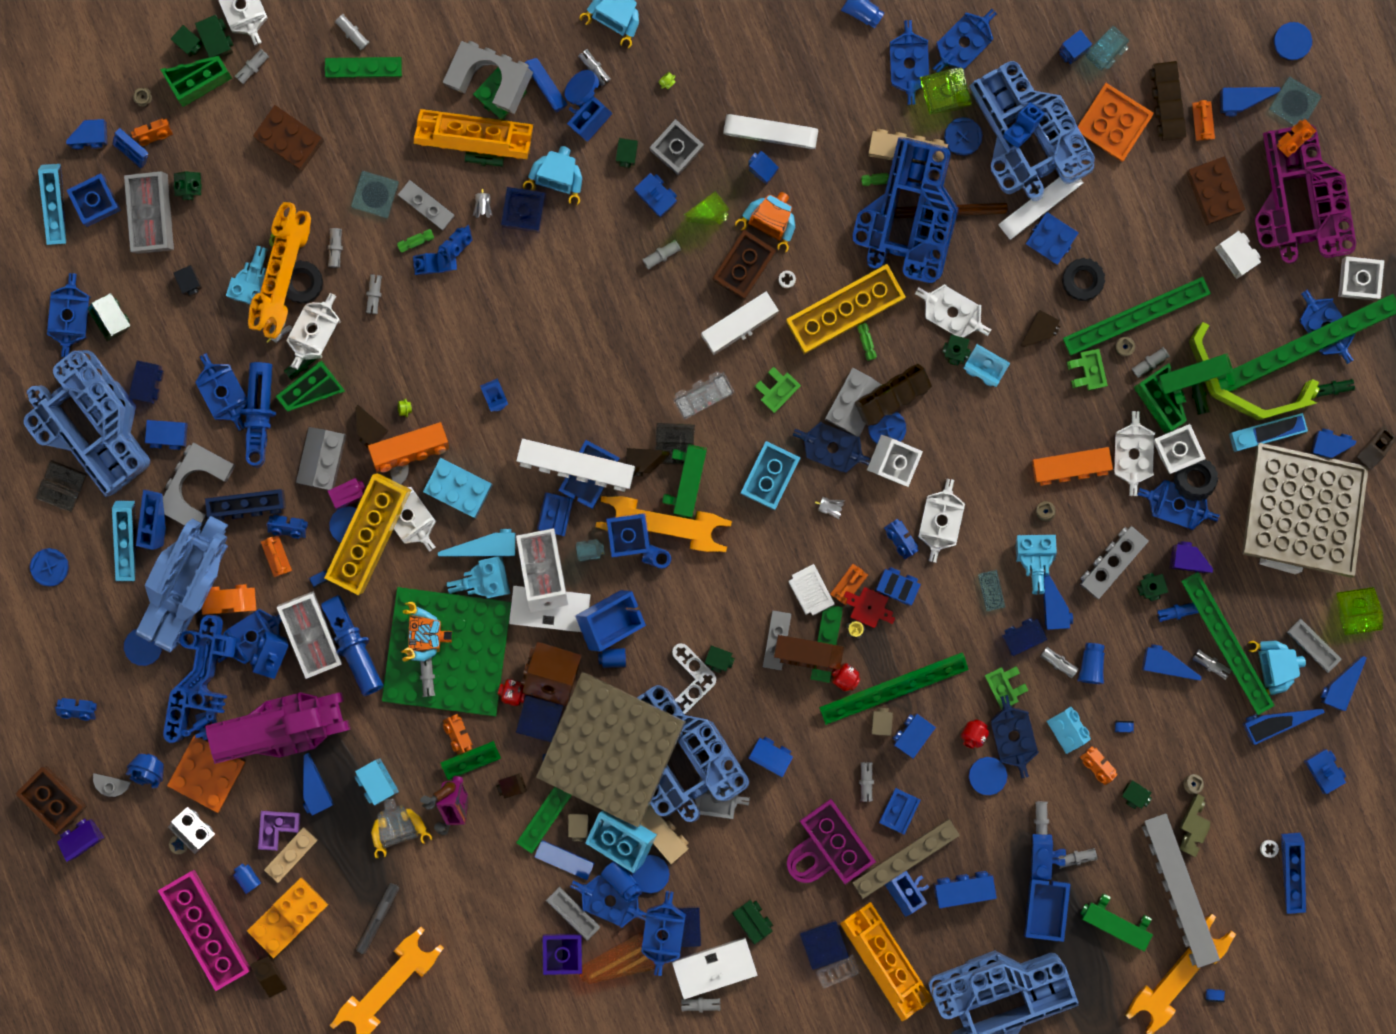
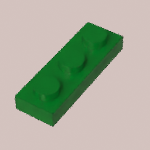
[441,741,501,780]

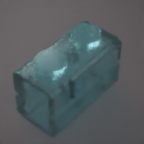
[1085,26,1129,71]
[576,539,605,562]

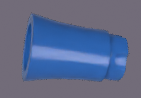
[841,0,884,28]
[1077,643,1105,684]
[601,861,642,903]

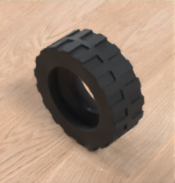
[1062,258,1105,301]
[286,260,323,304]
[1174,460,1219,501]

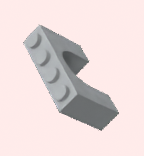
[443,41,533,114]
[162,442,236,530]

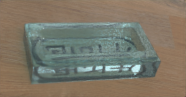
[978,570,1005,612]

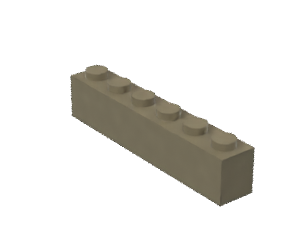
[852,819,960,898]

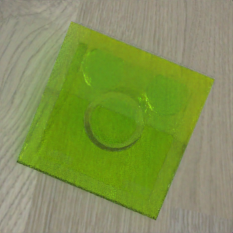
[920,68,972,115]
[685,191,729,225]
[1336,587,1383,635]

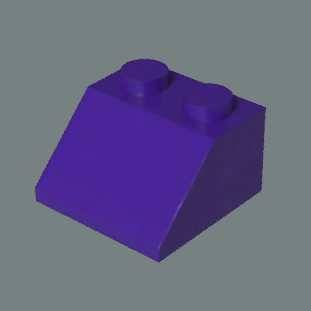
[1170,541,1213,573]
[57,819,105,862]
[543,934,582,975]

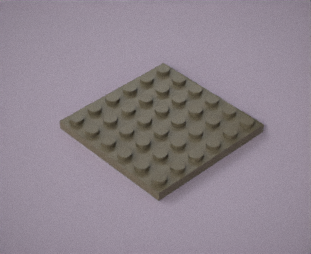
[1242,443,1368,578]
[536,672,686,827]

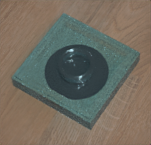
[1269,76,1322,125]
[351,170,399,219]

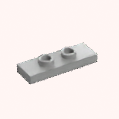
[398,180,455,231]
[763,611,791,670]
[1286,619,1342,673]
[546,886,600,941]

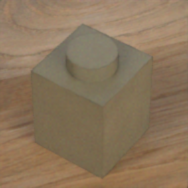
[871,707,893,736]
[568,813,588,841]

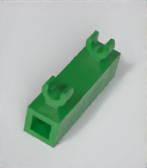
[1158,353,1234,404]
[662,444,707,519]
[1080,893,1153,952]

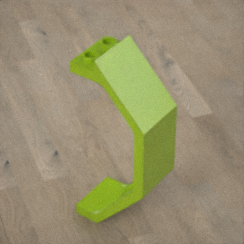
[1189,322,1320,421]

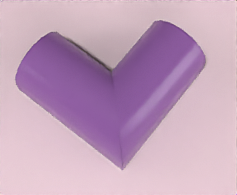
[258,811,300,851]

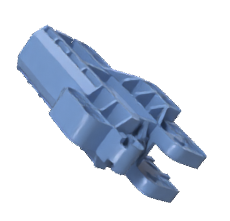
[969,61,1095,201]
[23,350,150,497]
[135,516,228,653]
[637,685,749,822]
[928,950,1079,1034]

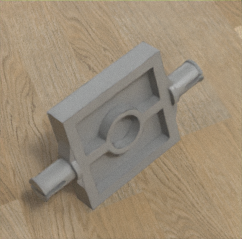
[685,777,750,819]

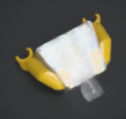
[371,799,432,858]

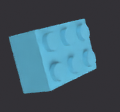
[740,441,800,510]
[423,458,493,519]
[355,758,399,805]
[585,810,657,873]

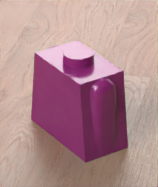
[328,478,366,510]

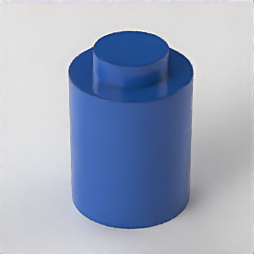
[598,648,626,668]
[233,864,261,894]

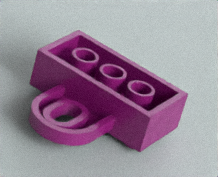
[787,798,876,884]

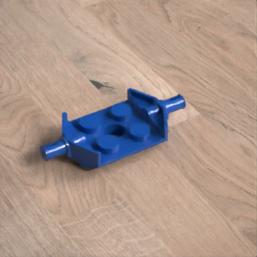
[932,9,997,74]
[890,20,930,105]
[47,273,91,358]
[1299,290,1355,364]
[195,353,247,431]
[1137,480,1220,530]
[217,609,282,664]
[570,875,647,928]
[641,891,686,976]

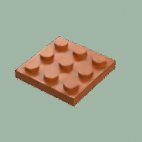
[1077,83,1154,162]
[167,735,246,813]

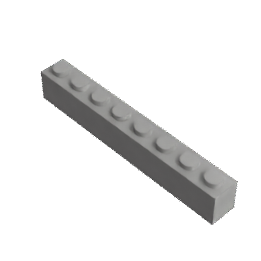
[1142,814,1220,968]

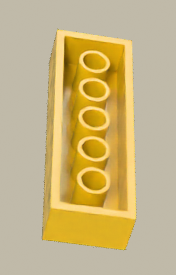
[786,264,906,354]
[325,473,412,595]

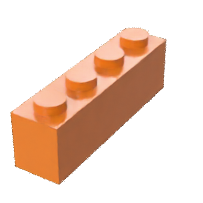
[368,422,449,473]
[1032,447,1113,486]

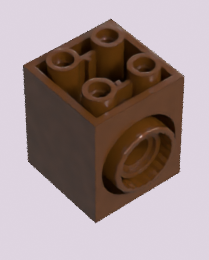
[521,642,582,706]

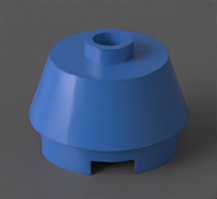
[126,754,164,788]

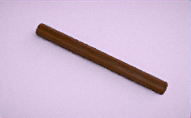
[894,203,1008,218]

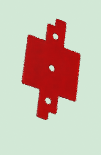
[844,587,895,628]

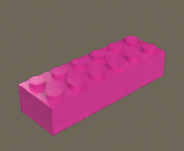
[158,870,252,991]

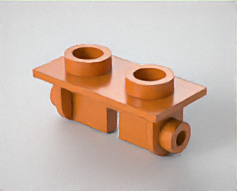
[1192,100,1215,141]
[131,118,173,146]
[1276,119,1316,157]
[261,536,292,578]
[830,564,868,606]
[443,714,473,755]
[1080,746,1118,785]

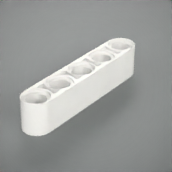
[723,114,818,149]
[999,171,1084,240]

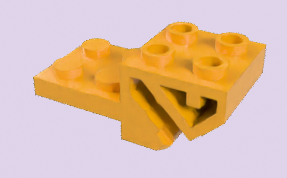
[247,877,328,959]

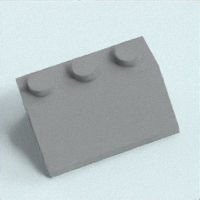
[825,368,882,437]
[296,427,346,490]

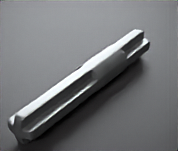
[356,883,399,954]

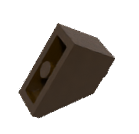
[1021,310,1061,347]
[355,405,388,448]
[1357,425,1396,469]
[626,448,670,477]
[496,773,527,799]
[251,955,287,998]

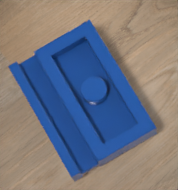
[112,128,148,168]
[537,492,573,536]
[879,788,921,835]

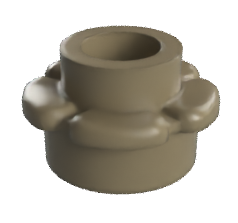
[133,88,152,107]

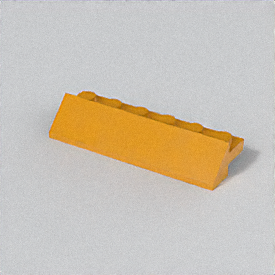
[414,109,533,159]
[839,902,933,1021]

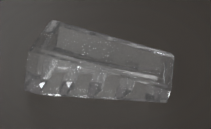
[816,954,860,989]

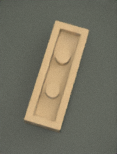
[264,827,318,883]

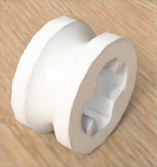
[779,271,796,289]
[1260,840,1279,858]

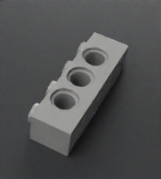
[1080,526,1149,599]

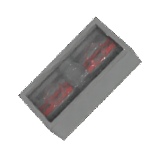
[124,171,174,254]

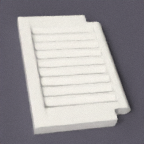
[788,564,835,616]

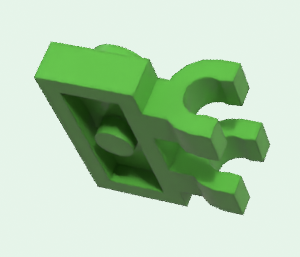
[1067,349,1108,391]
[754,367,801,413]
[985,666,1028,710]

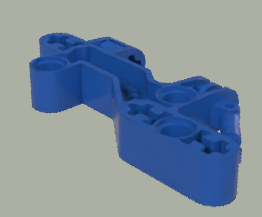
[163,615,237,743]

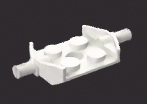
[219,0,268,46]
[915,284,992,338]
[286,293,341,370]
[1114,411,1155,496]
[918,479,965,563]
[394,487,436,552]

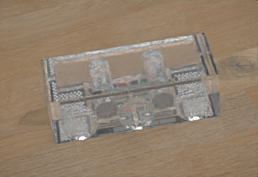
[673,371,735,420]

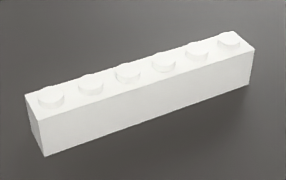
[517,439,635,492]

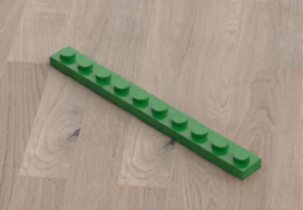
[1225,294,1396,392]

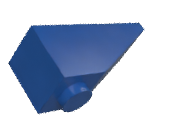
[1220,87,1280,117]
[136,490,166,550]
[1043,572,1073,630]
[1142,644,1201,681]
[1320,656,1367,711]
[303,753,335,816]

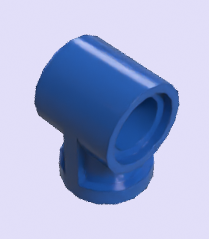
[641,545,671,569]

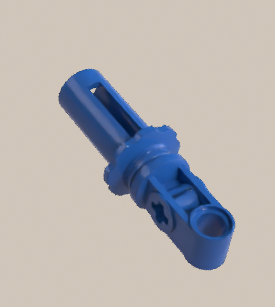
[240,362,276,468]
[321,595,384,696]

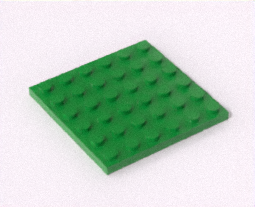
[382,587,512,716]

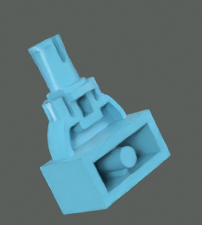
[226,246,268,304]
[1016,535,1057,594]
[447,556,511,598]

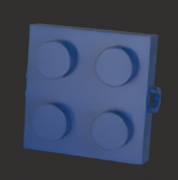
[1026,212,1078,265]

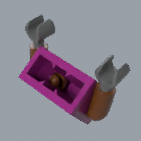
[420,776,468,835]

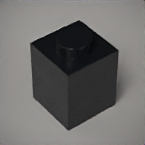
[173,265,202,297]

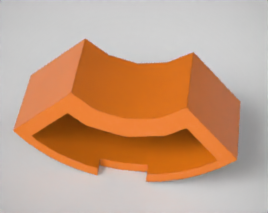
[202,584,256,615]

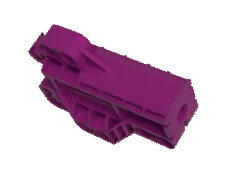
[1255,124,1356,264]
[205,692,351,764]

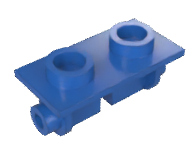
[438,225,472,263]
[267,515,308,539]
[884,519,919,559]
[55,698,97,721]

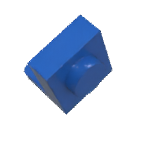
[480,378,508,412]

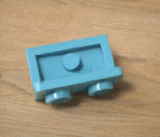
[963,344,1010,387]
[1047,707,1091,754]

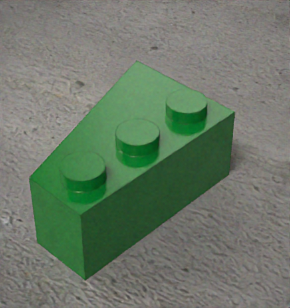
[160,56,232,107]
[276,360,345,411]
[1133,363,1187,434]

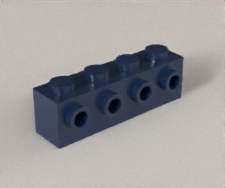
[205,489,286,521]

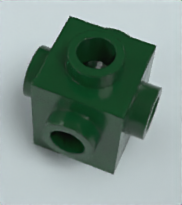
[173,171,202,200]
[942,334,971,366]
[1137,573,1168,601]

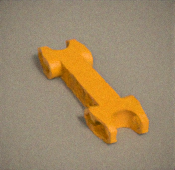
[248,202,311,339]
[596,496,732,552]
[1125,913,1236,1034]
[330,926,444,1034]

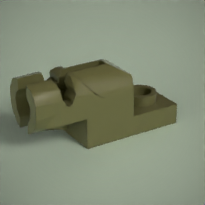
[1179,794,1210,857]

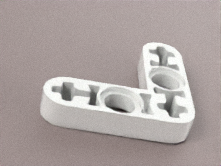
[672,643,717,714]

